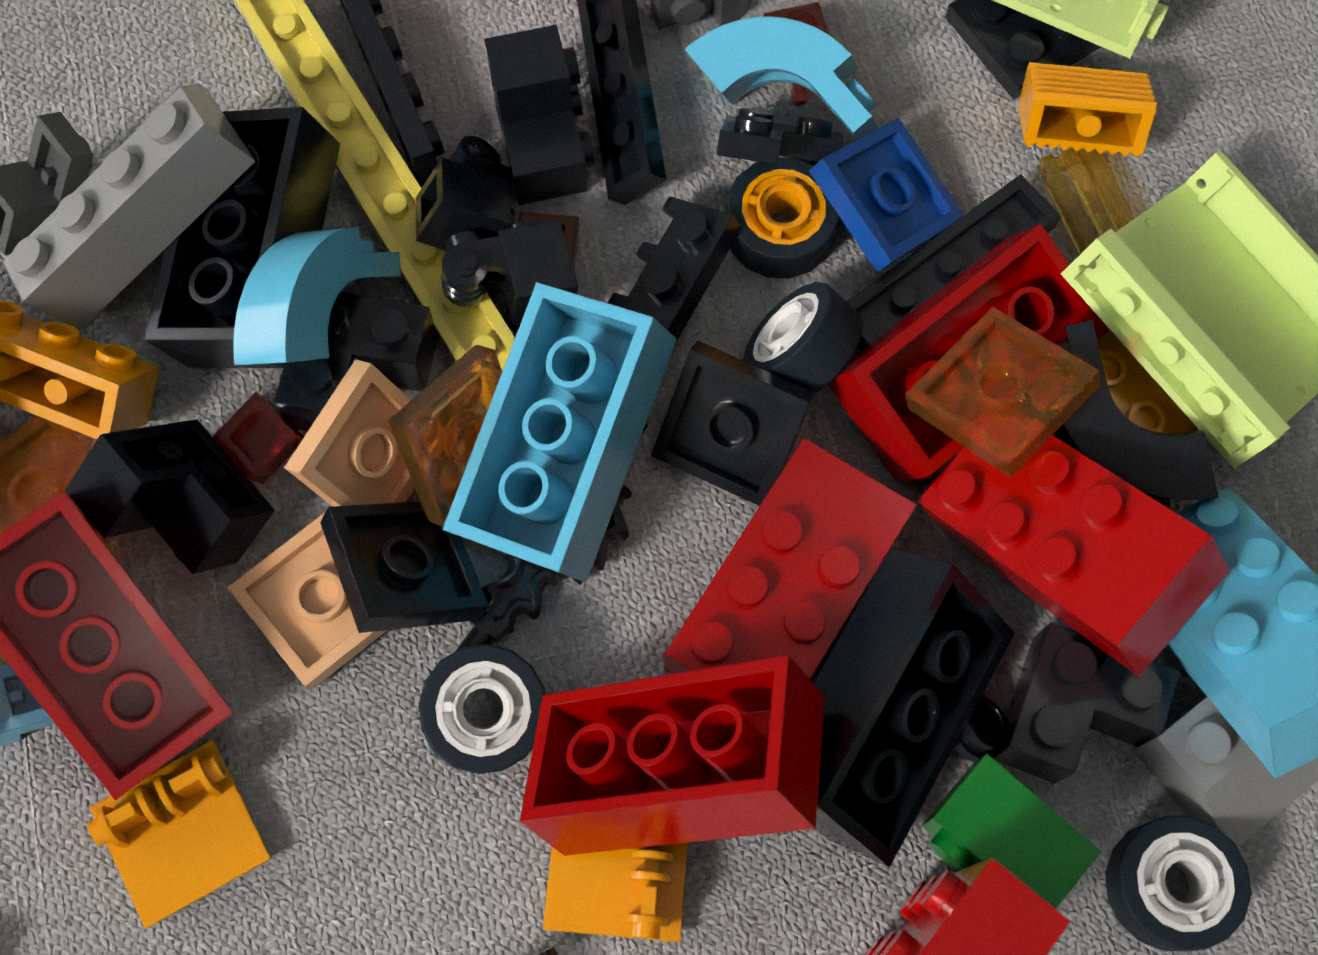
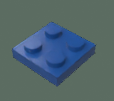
[809,117,964,273]

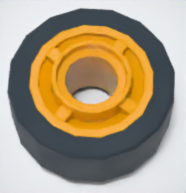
[726,157,840,279]

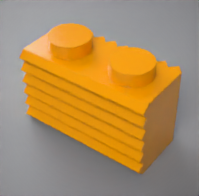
[1018,62,1157,158]

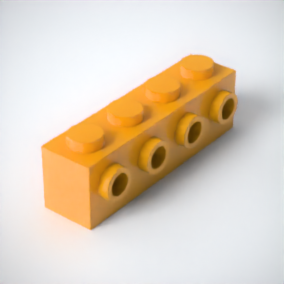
[0,300,159,439]

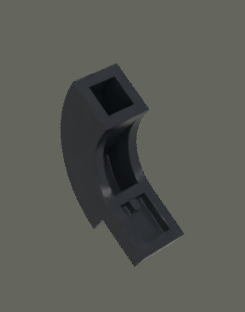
[1053,320,1219,500]

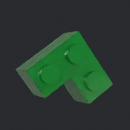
[921,754,1101,909]

